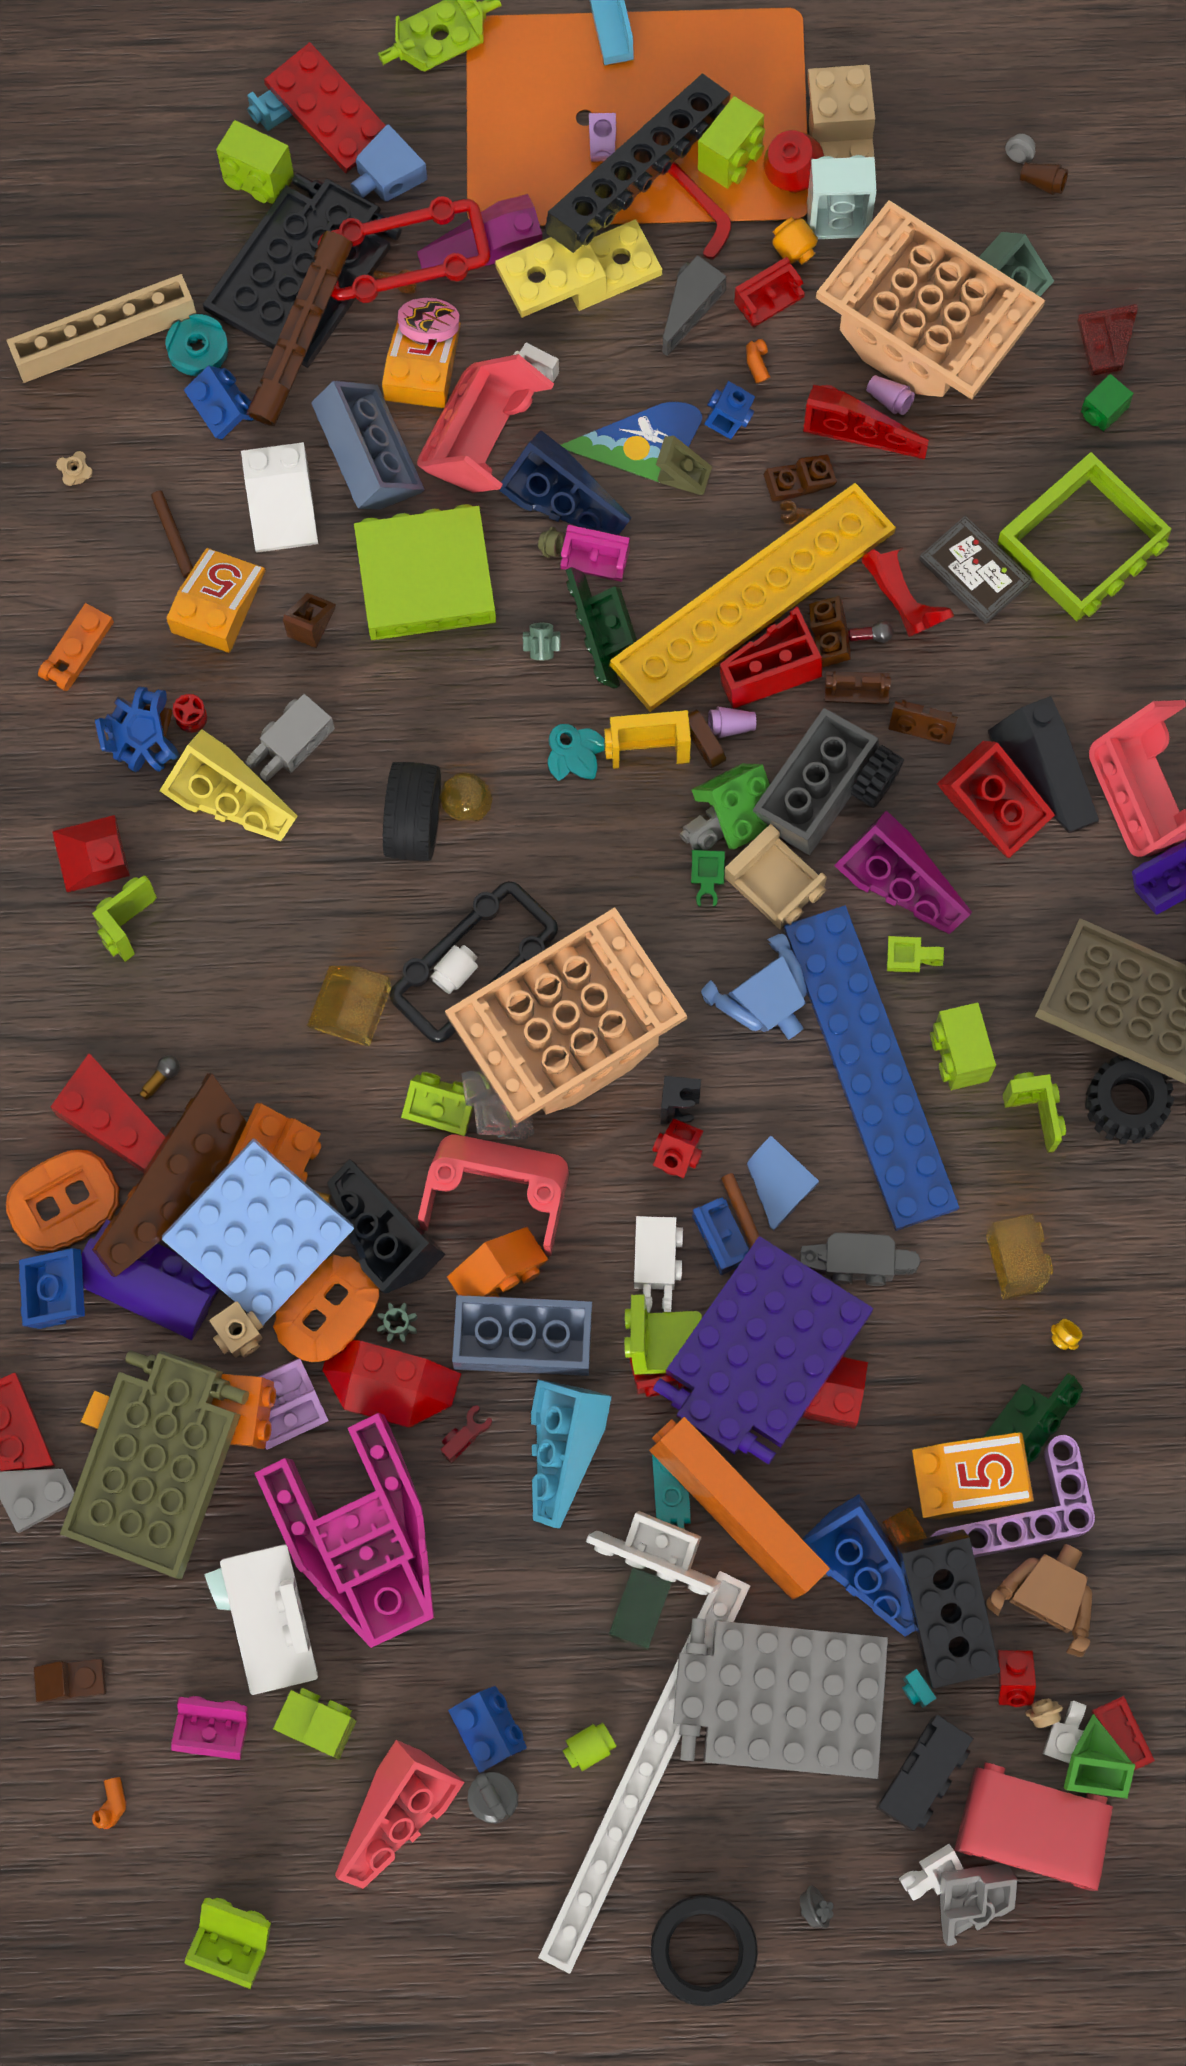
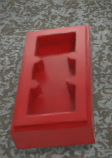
[1091,1696,1155,1770]

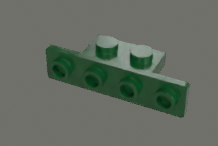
[566,567,637,689]
[983,1373,1083,1465]

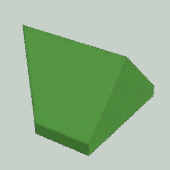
[1064,1714,1135,1799]

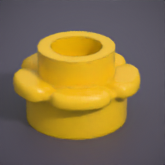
[1051,1319,1083,1350]

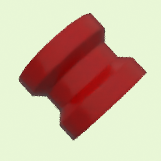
[172,694,208,733]

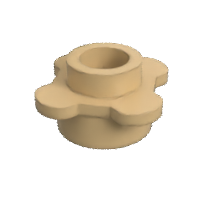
[56,451,92,486]
[1025,1698,1063,1728]

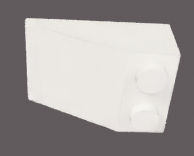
[241,442,318,553]

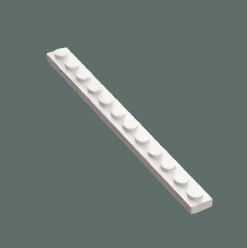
[538,1571,750,1974]

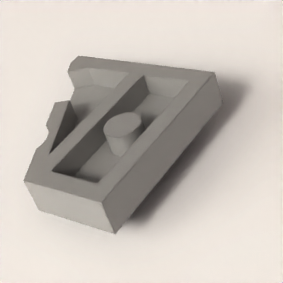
[0,1469,75,1533]

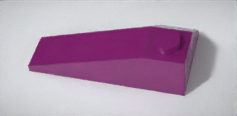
[417,194,543,281]

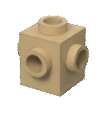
[209,1301,263,1358]

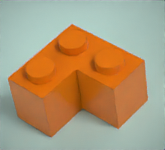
[447,1227,549,1297]

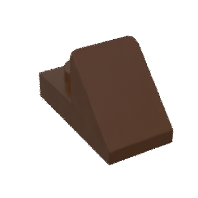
[34,1659,106,1703]

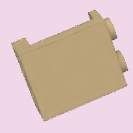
[724,824,827,929]

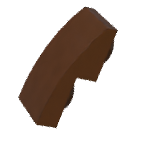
[763,454,837,502]
[809,596,851,667]

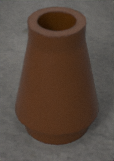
[1020,162,1068,195]

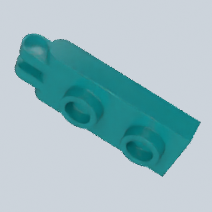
[652,1446,691,1530]

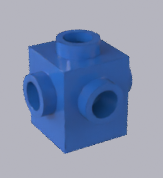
[704,381,755,440]

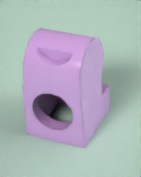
[589,113,616,162]

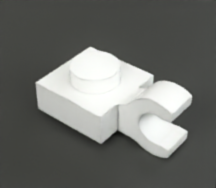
[1042,1701,1087,1764]
[899,1844,963,1900]

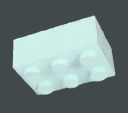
[807,155,876,239]

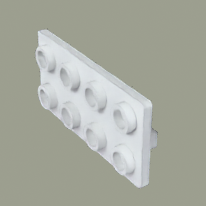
[220,1544,318,1695]

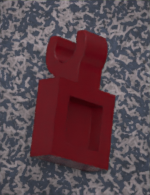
[441,1405,493,1464]

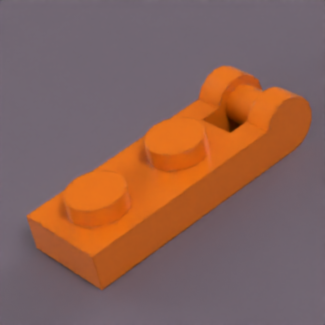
[38,603,114,691]

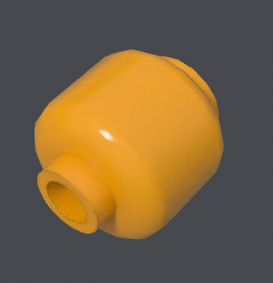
[772,217,818,265]

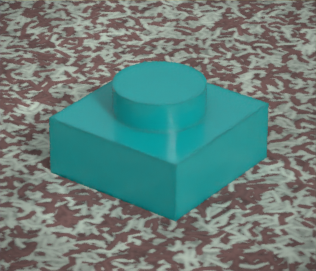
[902,1669,936,1708]

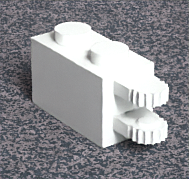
[634,1216,683,1313]

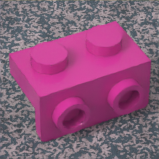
[171,1696,248,1760]

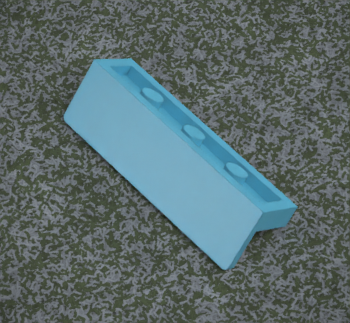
[589,0,634,65]

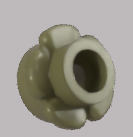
[538,527,565,558]

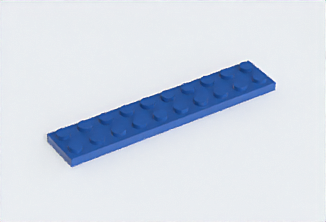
[784,905,959,1231]

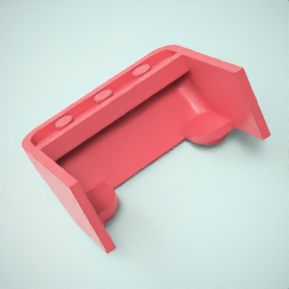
[417,354,554,493]
[1089,700,1186,857]
[418,1134,569,1256]

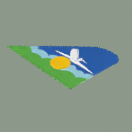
[561,402,702,483]

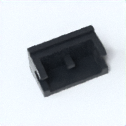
[660,1076,701,1124]

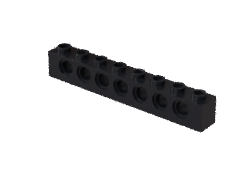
[545,73,731,253]

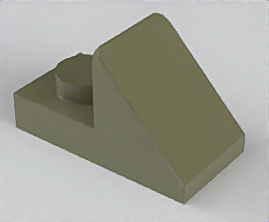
[656,436,712,495]

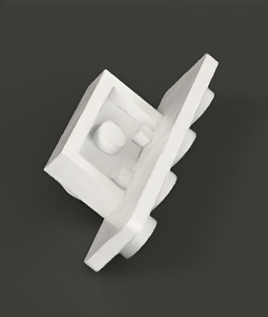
[586,1511,721,1595]

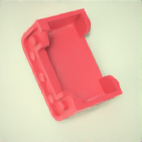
[954,1762,1113,1891]

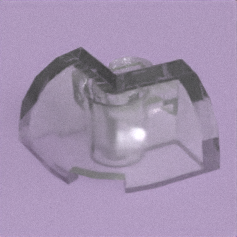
[462,1071,534,1139]

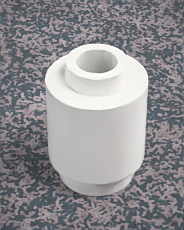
[430,945,478,994]

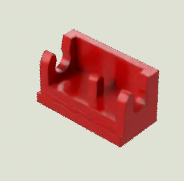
[734,257,805,328]

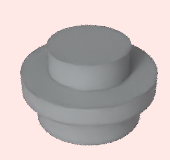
[1005,134,1036,164]

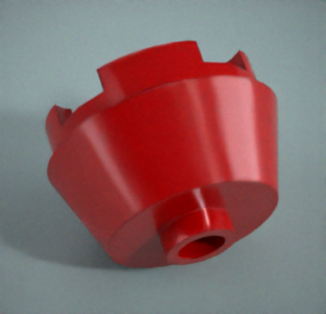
[763,130,824,193]

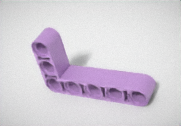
[931,1435,1095,1558]

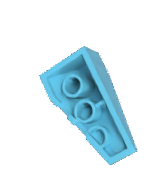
[531,1380,612,1528]

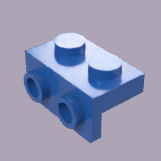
[184,365,253,439]
[448,1686,527,1773]

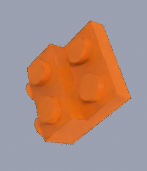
[228,1103,321,1182]

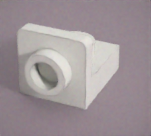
[513,343,559,382]

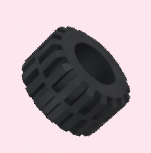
[1085,1056,1174,1144]

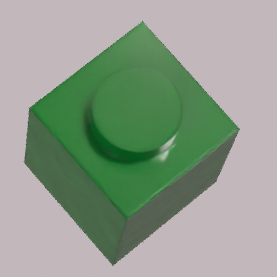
[1081,374,1134,432]

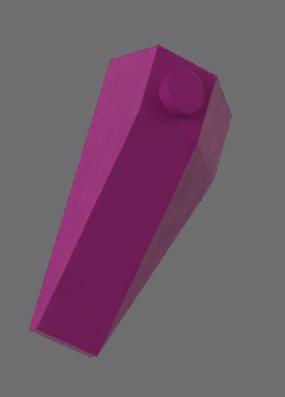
[834,810,972,934]

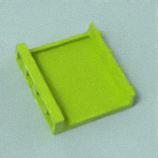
[354,504,496,640]

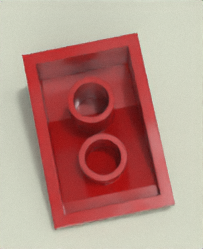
[937,741,1055,858]

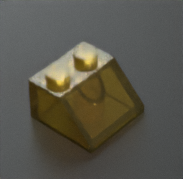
[307,966,391,1047]

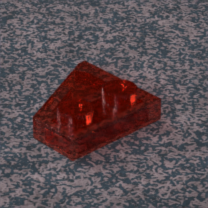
[1077,304,1138,376]

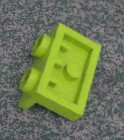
[401,1072,479,1136]

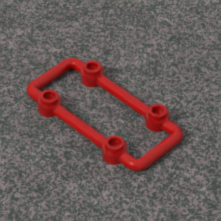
[318,196,491,303]

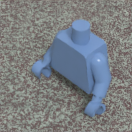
[701,934,807,1040]

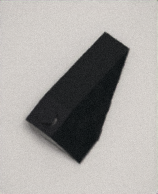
[988,696,1099,833]
[327,1159,446,1294]

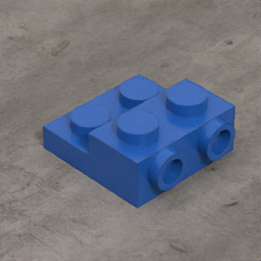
[19,1248,85,1329]

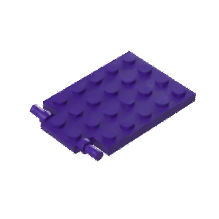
[653,1236,874,1465]

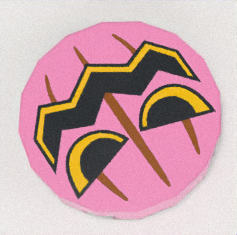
[398,298,459,343]

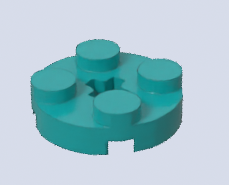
[165,314,229,376]

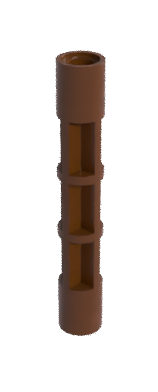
[247,231,353,426]

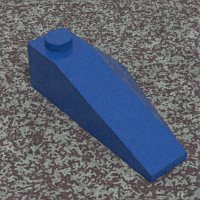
[802,1494,915,1636]

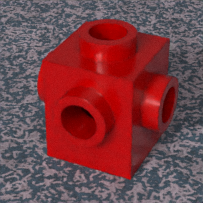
[652,1118,704,1178]

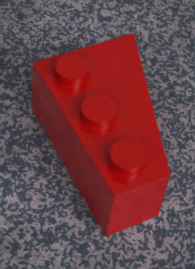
[720,606,822,709]

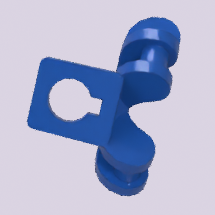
[95,686,180,772]

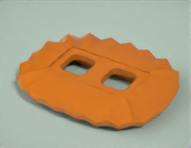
[6,1149,119,1252]
[273,1254,379,1362]

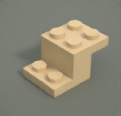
[808,65,875,158]

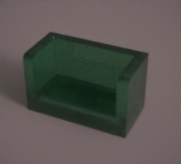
[609,1568,672,1650]

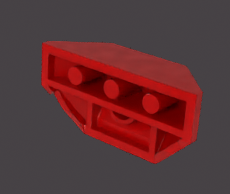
[322,1340,461,1428]

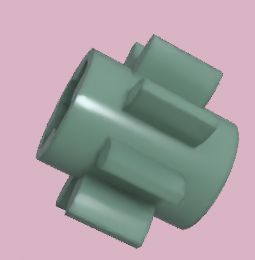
[523,622,561,660]
[377,1303,418,1344]

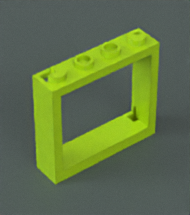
[997,452,1172,622]

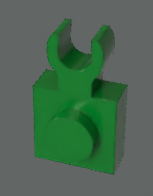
[691,850,725,907]

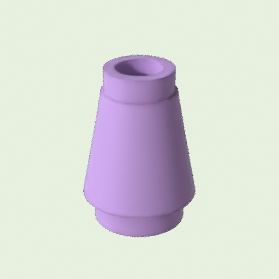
[866,375,915,415]
[708,706,756,738]

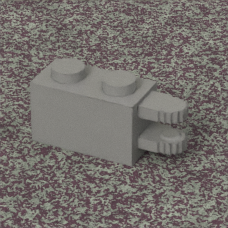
[245,694,335,781]

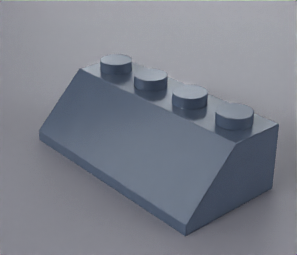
[311,381,425,510]
[452,1295,592,1376]

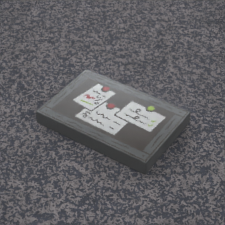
[919,516,1032,624]

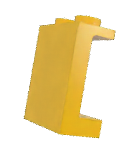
[604,710,691,769]

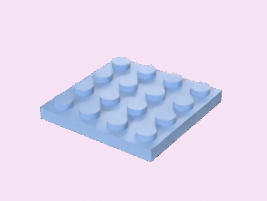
[162,1138,354,1325]

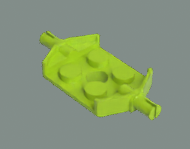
[378,0,501,72]

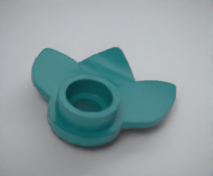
[547,724,605,781]

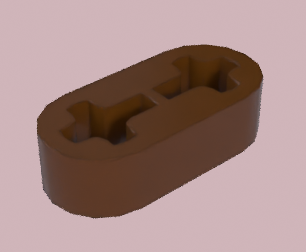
[688,709,726,769]

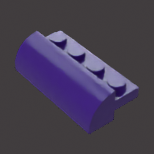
[81,1220,220,1340]

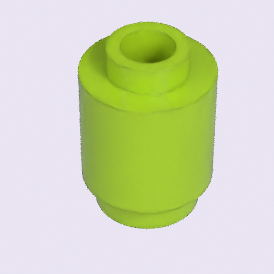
[562,1722,617,1771]

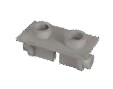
[680,806,724,851]

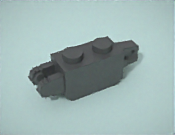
[800,1232,921,1286]

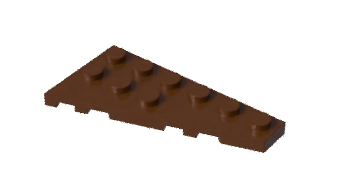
[92,1073,247,1277]

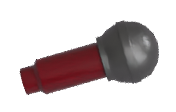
[848,621,893,643]

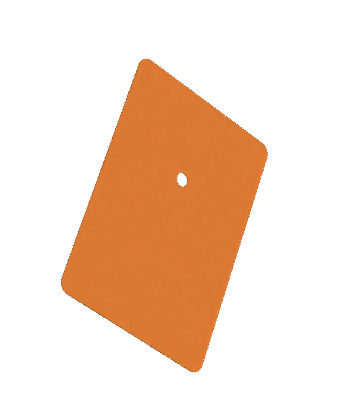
[466,8,808,226]

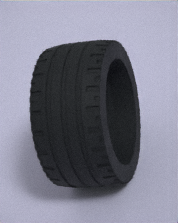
[383,762,441,861]
[651,1895,758,2006]

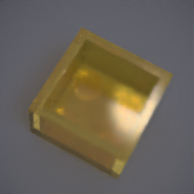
[986,1213,1053,1300]

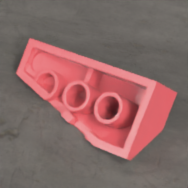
[335,1740,465,1889]

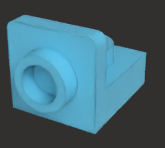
[247,90,292,131]

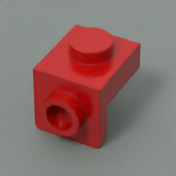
[997,1650,1036,1707]

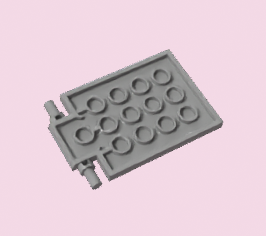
[673,1618,888,1779]

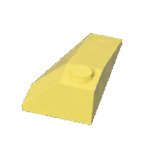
[160,729,298,841]

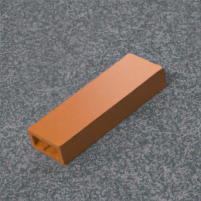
[649,1417,830,1600]

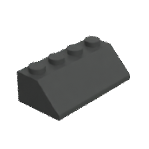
[753,708,879,856]

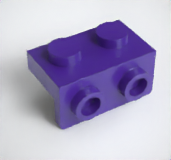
[1132,841,1186,915]

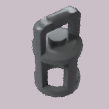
[467,1772,518,1824]

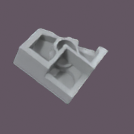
[940,1863,1017,1946]

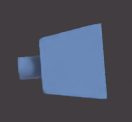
[350,124,427,201]

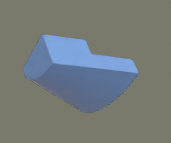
[747,1136,819,1231]

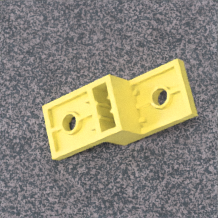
[495,219,662,318]

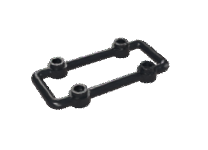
[389,881,558,1043]

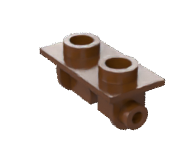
[825,671,891,704]
[888,700,958,745]

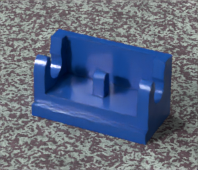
[692,1197,749,1276]

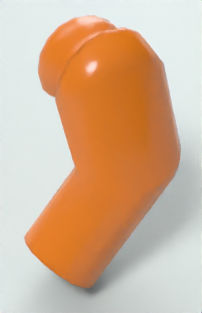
[746,339,770,384]
[92,1777,126,1829]

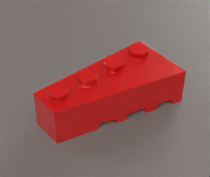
[50,1053,165,1173]

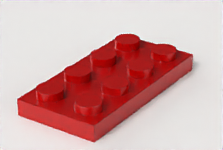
[264,42,386,174]

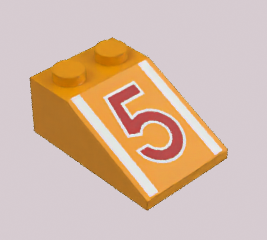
[382,320,461,408]
[166,548,266,653]
[912,1432,1034,1519]

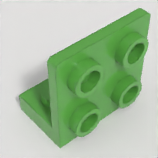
[691,763,770,849]

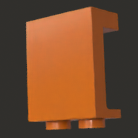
[212,1374,276,1449]

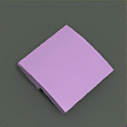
[258,1358,329,1450]

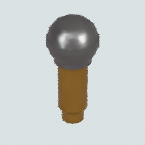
[139,1055,180,1100]

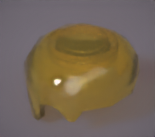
[440,773,493,821]

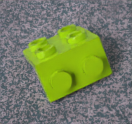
[92,875,157,962]
[1003,1072,1066,1153]
[624,1294,702,1374]
[185,1898,271,1989]

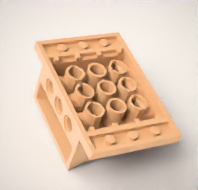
[816,200,1045,400]
[445,907,687,1124]

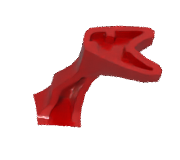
[862,548,954,637]

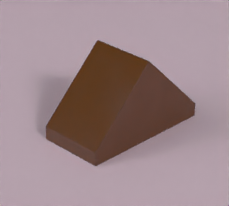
[283,593,336,648]

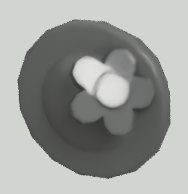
[800,1885,834,1929]

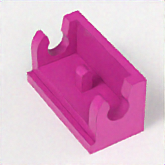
[560,525,630,582]

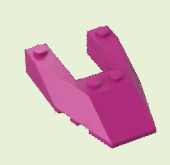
[255,1413,434,1648]

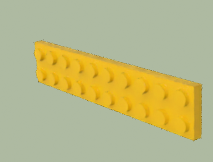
[610,483,896,712]

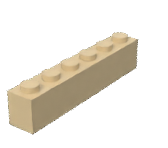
[6,274,196,383]

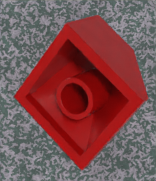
[52,815,130,892]

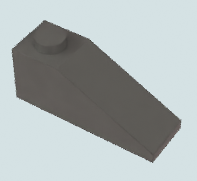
[662,255,727,356]

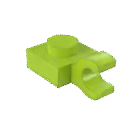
[887,936,944,972]

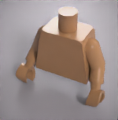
[985,1544,1093,1657]

